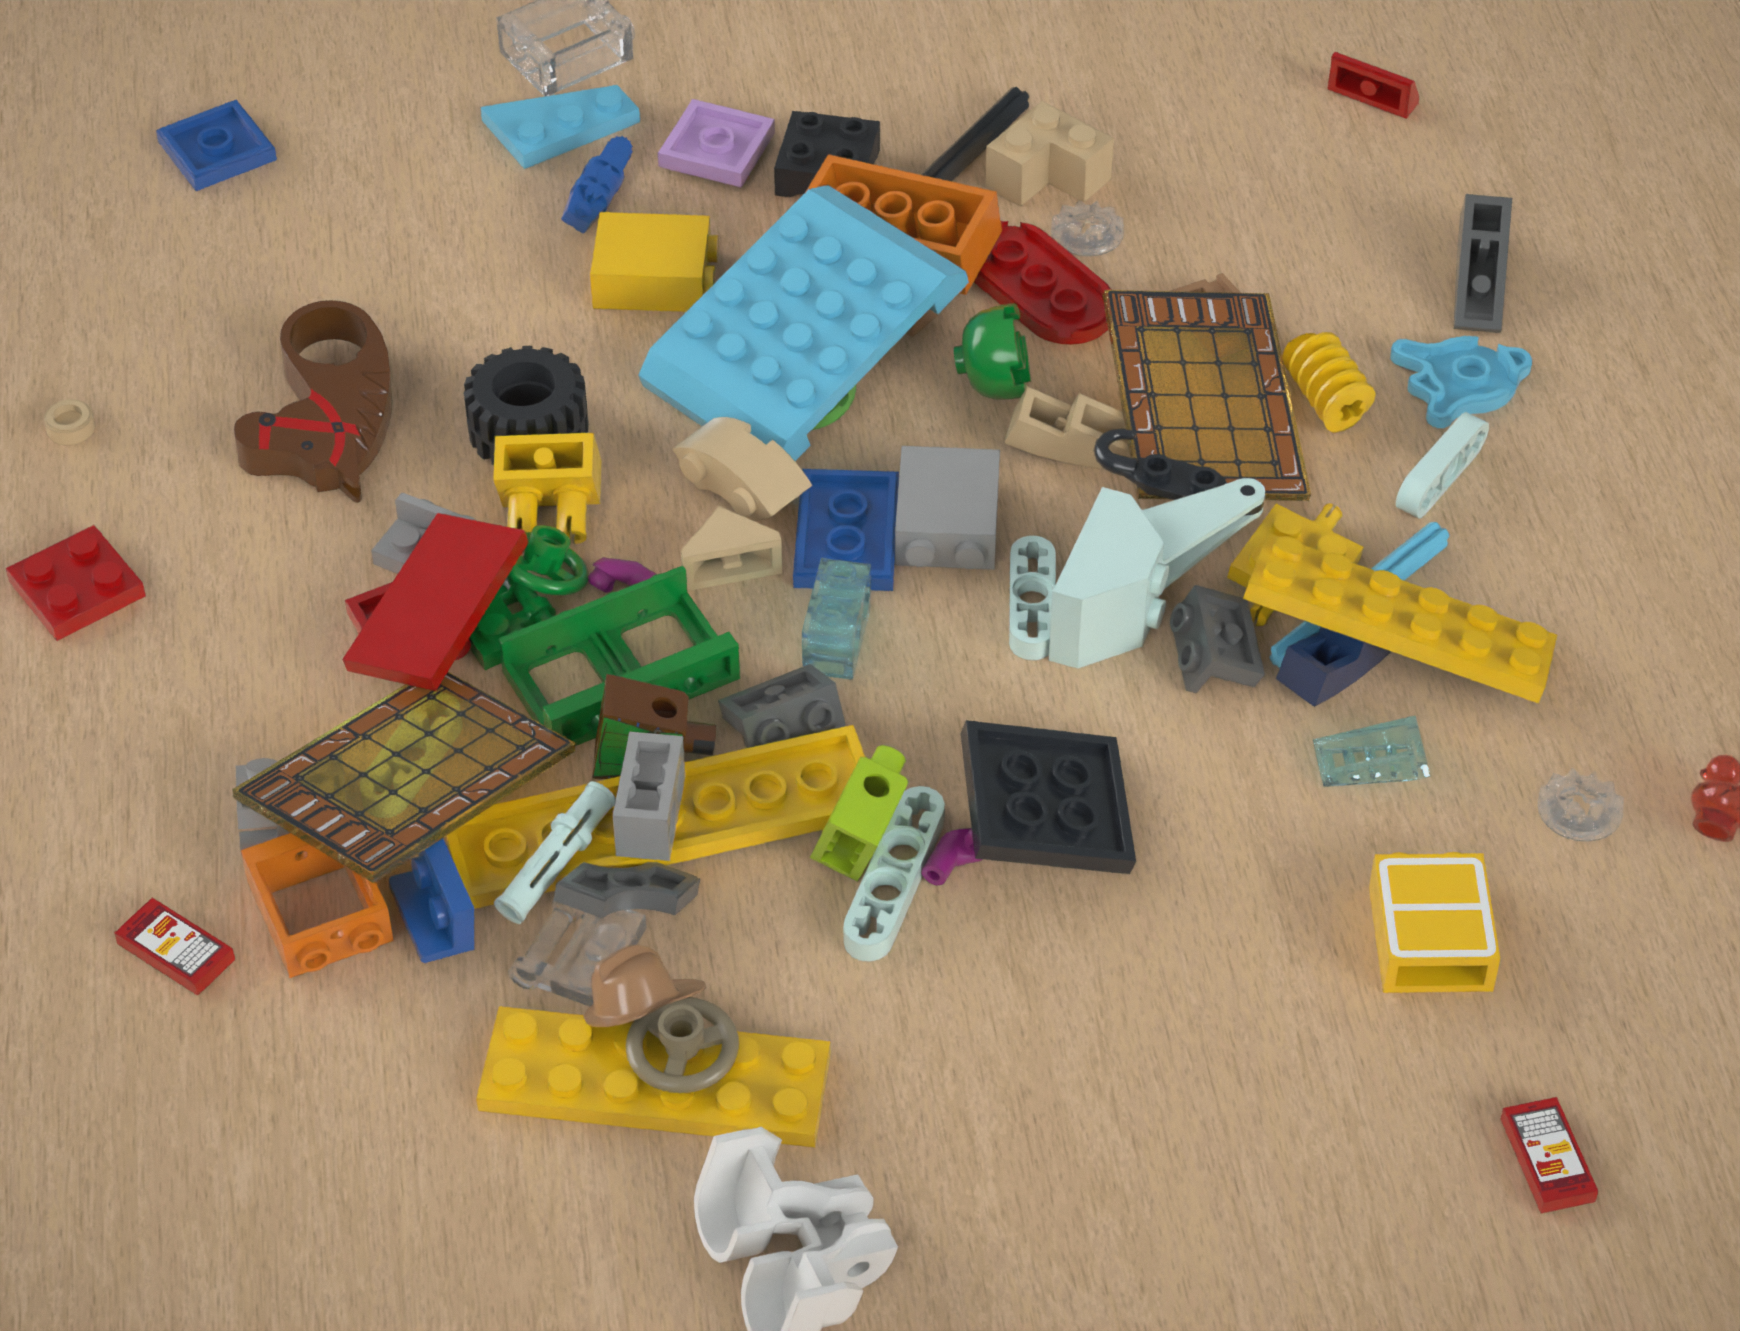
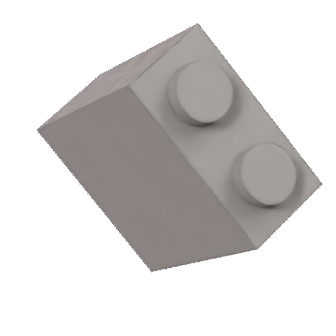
[895,446,1000,570]

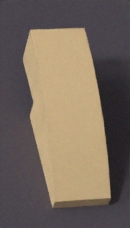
[1004,386,1167,469]

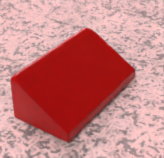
[1328,52,1419,119]

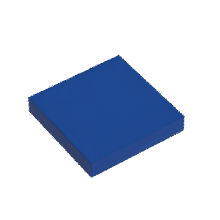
[156,99,277,191]

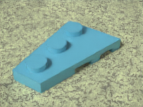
[480,85,640,169]

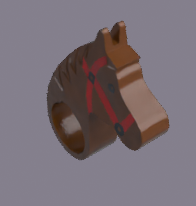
[234,300,393,503]

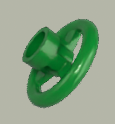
[508,525,589,596]

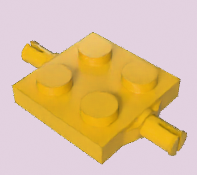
[1227,503,1364,626]

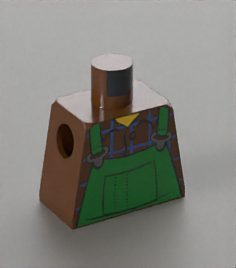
[592,674,716,779]

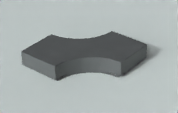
[554,862,700,919]

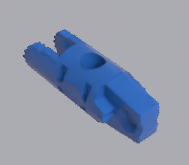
[561,136,633,233]

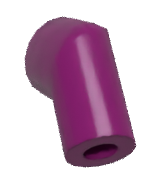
[588,557,656,593]
[922,828,983,886]

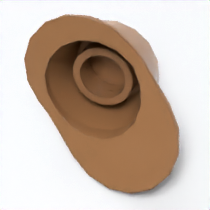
[583,944,706,1027]

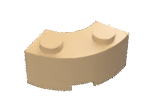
[672,417,812,521]

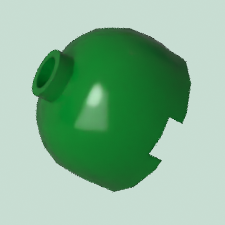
[954,303,1031,400]

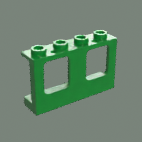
[498,565,740,755]

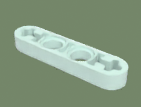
[843,786,945,962]

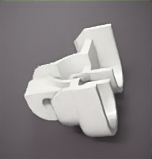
[694,1127,898,1331]

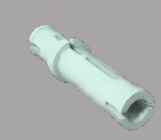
[494,781,616,924]

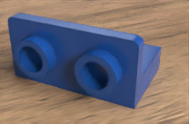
[389,829,474,963]

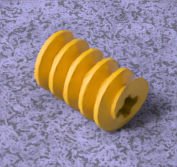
[1282,332,1376,433]

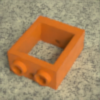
[241,829,394,978]

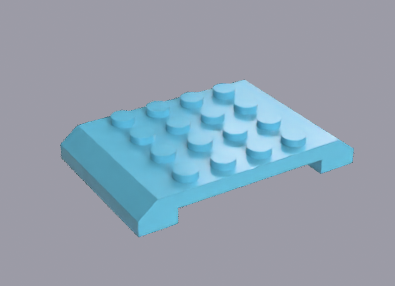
[638,185,969,461]

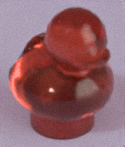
[1691,754,1740,842]

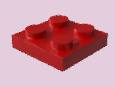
[5,525,146,641]

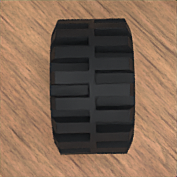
[463,346,589,465]

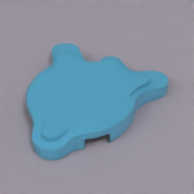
[1390,336,1532,428]

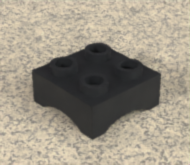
[774,111,880,197]

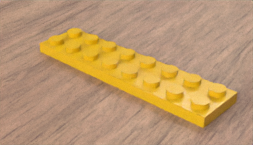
[443,725,865,909]

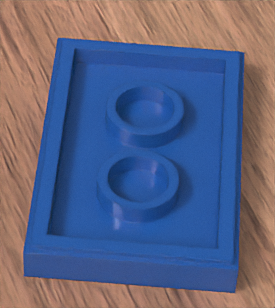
[793,469,899,591]

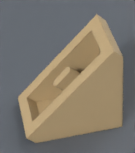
[681,506,783,591]

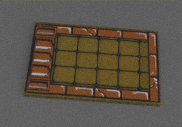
[1103,290,1311,501]
[232,672,575,883]

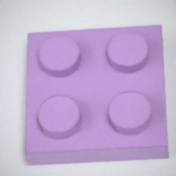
[658,99,775,188]

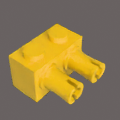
[493,433,602,544]

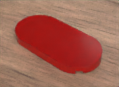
[974,221,1113,345]

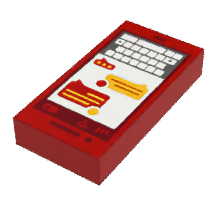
[114,897,235,996]
[1500,1097,1599,1214]

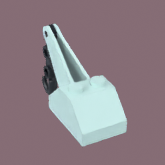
[1049,428,1265,669]

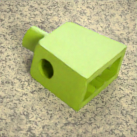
[809,745,909,882]

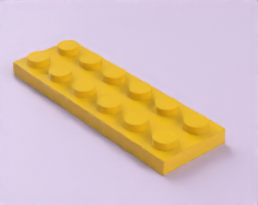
[1243,533,1558,704]
[476,1006,831,1148]

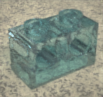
[802,558,871,680]

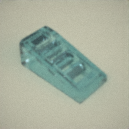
[1313,715,1430,787]

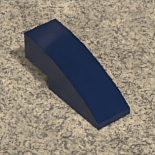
[1276,627,1391,707]

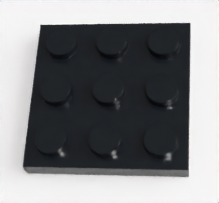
[960,720,1136,874]

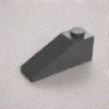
[1454,194,1513,333]

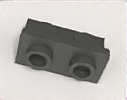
[1170,585,1265,693]
[718,664,846,748]

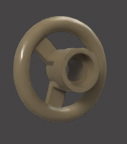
[626,997,739,1093]

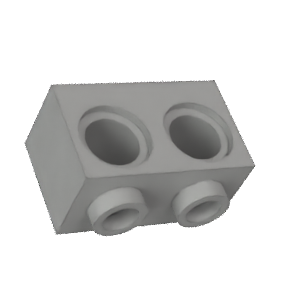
[613,732,685,861]

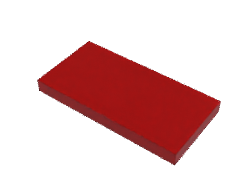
[342,513,529,691]

